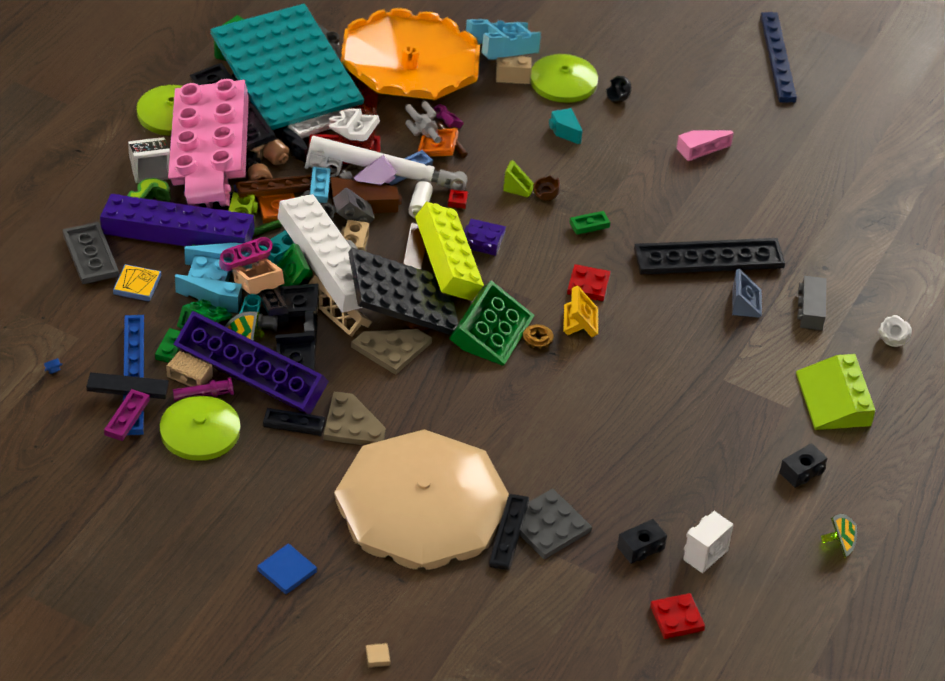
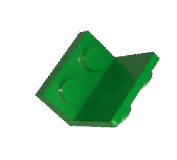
[177,299,233,329]

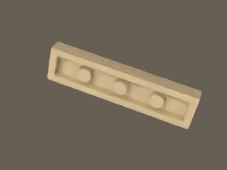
[308,275,372,336]

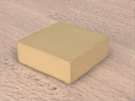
[366,644,390,667]

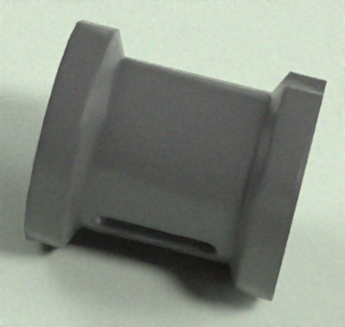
[258,313,279,332]

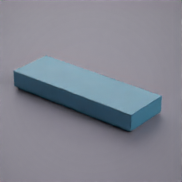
[310,167,331,203]

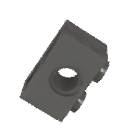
[333,188,375,223]

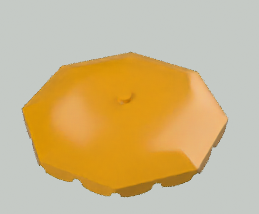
[341,8,480,100]

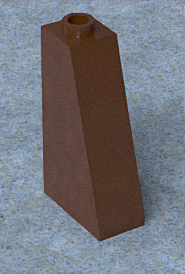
[330,177,402,215]

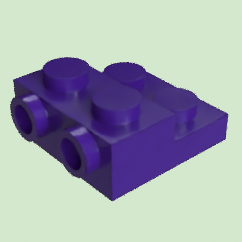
[464,219,506,256]

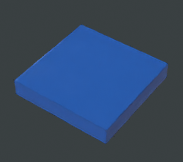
[257,543,317,594]

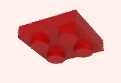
[567,264,611,301]
[650,593,705,639]

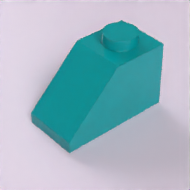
[549,108,583,144]

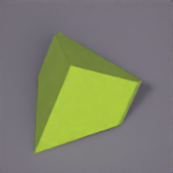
[503,160,534,197]

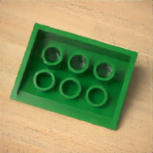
[449,281,535,366]

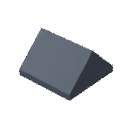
[732,269,762,318]

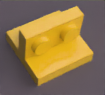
[564,286,598,337]

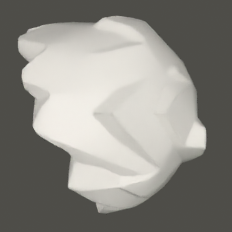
[878,315,912,347]

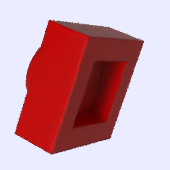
[448,189,468,209]

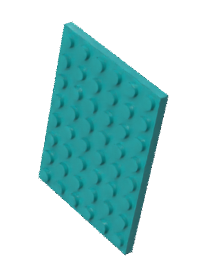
[210,3,364,130]

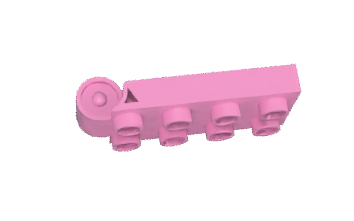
[168,79,249,208]

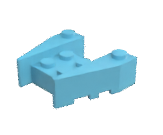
[466,19,541,60]
[175,243,252,313]

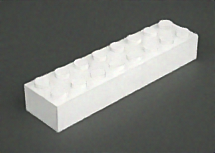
[277,194,362,313]

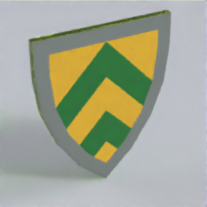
[225,312,264,341]
[821,514,857,557]

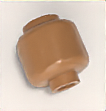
[263,139,289,165]
[247,163,272,181]

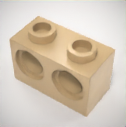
[341,220,369,251]

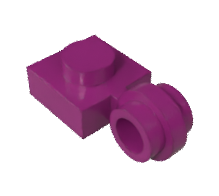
[434,104,464,129]

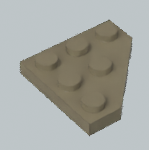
[351,329,432,375]
[323,391,386,445]

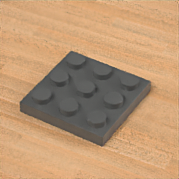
[520,488,592,560]

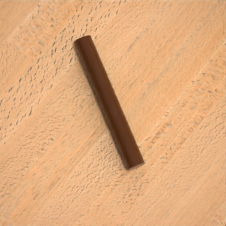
[437,121,468,158]

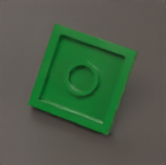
[277,243,313,287]

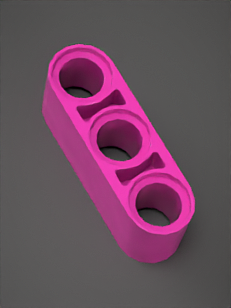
[219,237,273,271]

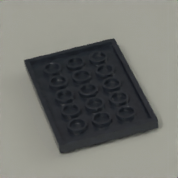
[348,247,458,335]

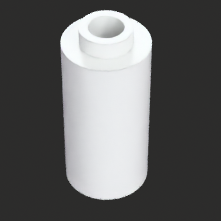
[408,181,433,218]

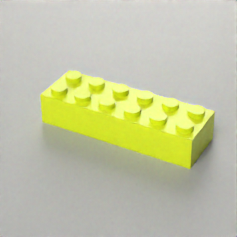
[415,201,484,301]

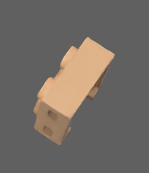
[232,258,284,294]

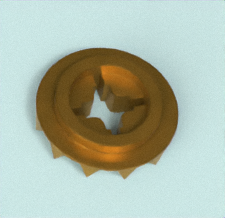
[523,324,554,349]

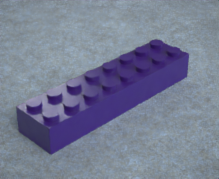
[100,194,255,246]
[173,311,329,415]

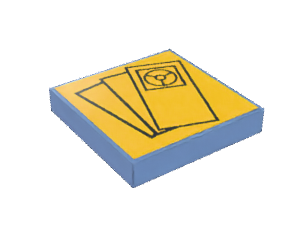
[113,264,161,302]

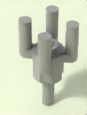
[405,101,441,143]

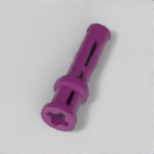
[173,377,234,402]

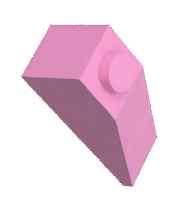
[677,130,733,161]

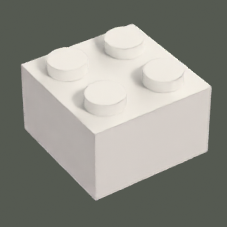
[683,511,734,573]

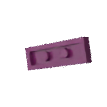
[104,389,150,441]

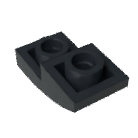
[282,127,308,163]

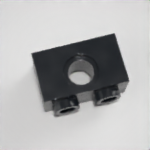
[779,443,828,488]
[617,519,667,564]

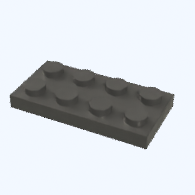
[62,222,119,284]

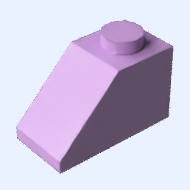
[354,154,397,185]

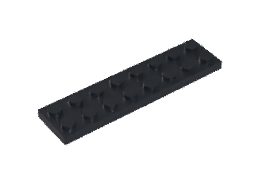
[190,63,276,152]
[634,238,785,275]

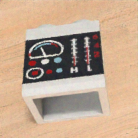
[128,137,170,183]

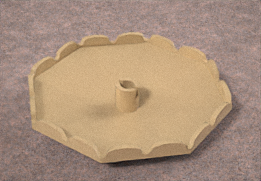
[334,429,509,570]

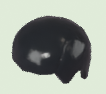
[606,76,632,102]

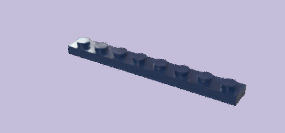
[761,12,797,102]

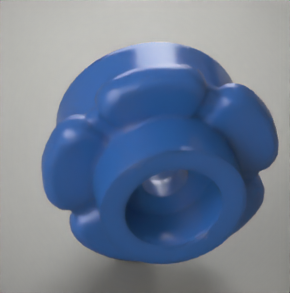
[44,358,63,374]

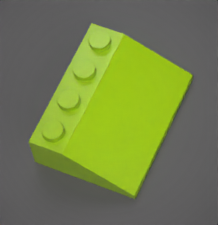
[796,354,875,430]

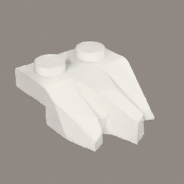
[329,109,380,141]

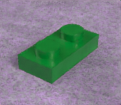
[570,211,610,235]
[155,328,181,363]

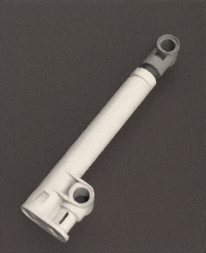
[305,135,467,191]

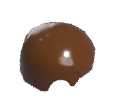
[533,175,560,201]

